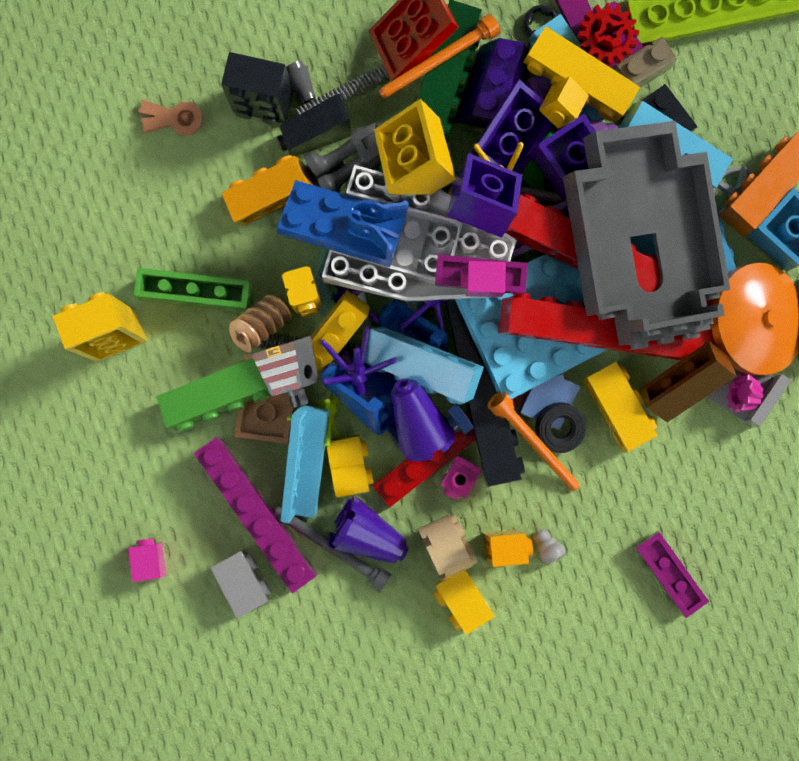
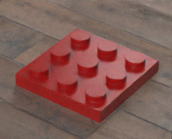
[368,0,458,81]

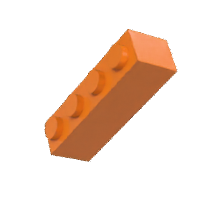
[719,131,799,237]

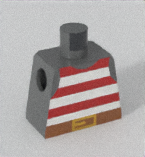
[252,336,318,408]

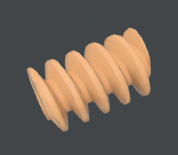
[229,295,292,352]

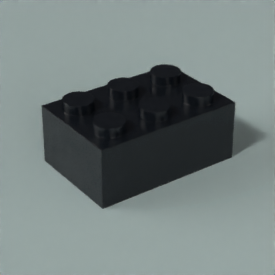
[221,52,293,125]

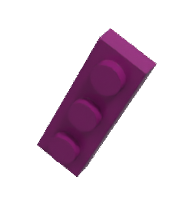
[435,254,528,295]
[634,531,709,618]

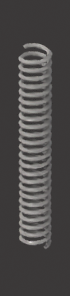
[294,64,389,114]

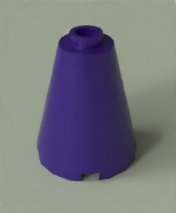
[391,378,456,462]
[327,495,409,564]

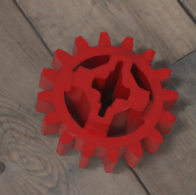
[577,3,639,66]

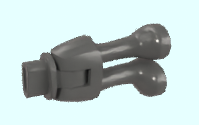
[304,122,382,193]

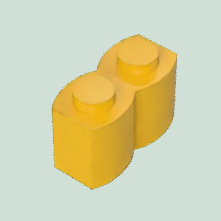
[327,434,374,498]

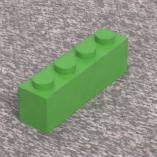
[134,268,254,312]
[156,358,270,432]

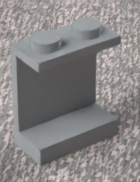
[707,367,791,428]

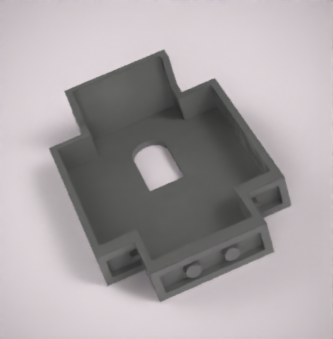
[563,121,730,350]

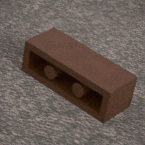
[641,341,737,423]

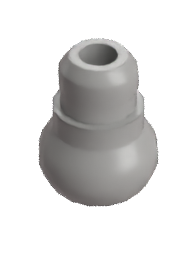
[533,529,566,566]

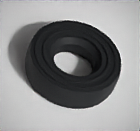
[535,402,586,453]

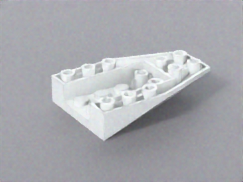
[322,165,516,301]

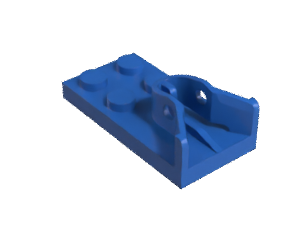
[277,180,409,267]

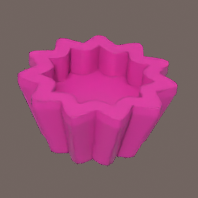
[726,372,763,412]

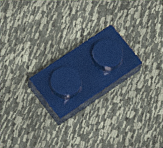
[446,404,474,434]

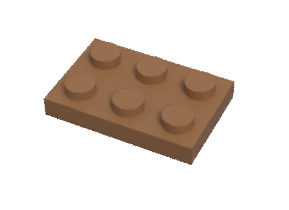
[234,354,296,444]

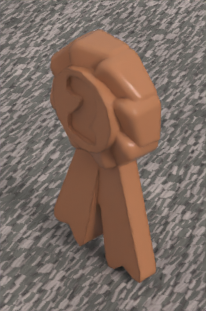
[138,100,203,136]

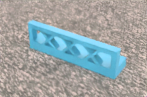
[281,405,329,523]

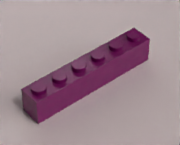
[193,437,318,594]

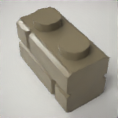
[614,37,677,87]

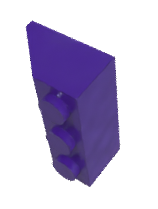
[455,38,529,129]
[471,80,553,174]

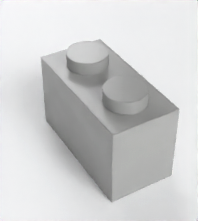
[211,550,271,618]

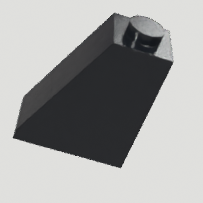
[277,93,351,157]

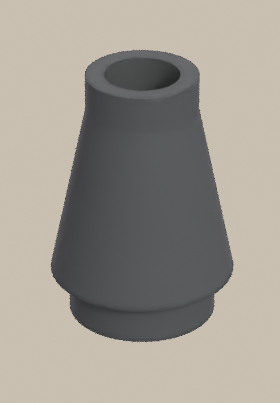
[286,60,316,104]

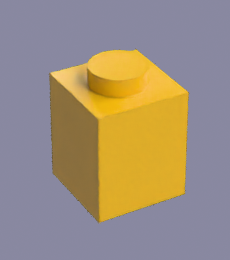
[539,76,589,128]

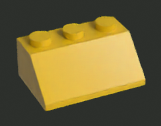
[374,99,456,195]

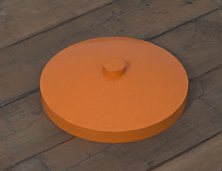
[711,263,799,376]

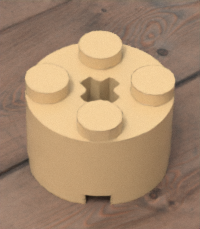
[418,514,477,581]

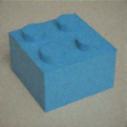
[747,187,799,272]

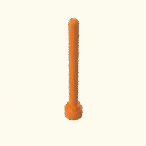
[379,13,501,98]
[487,391,579,491]

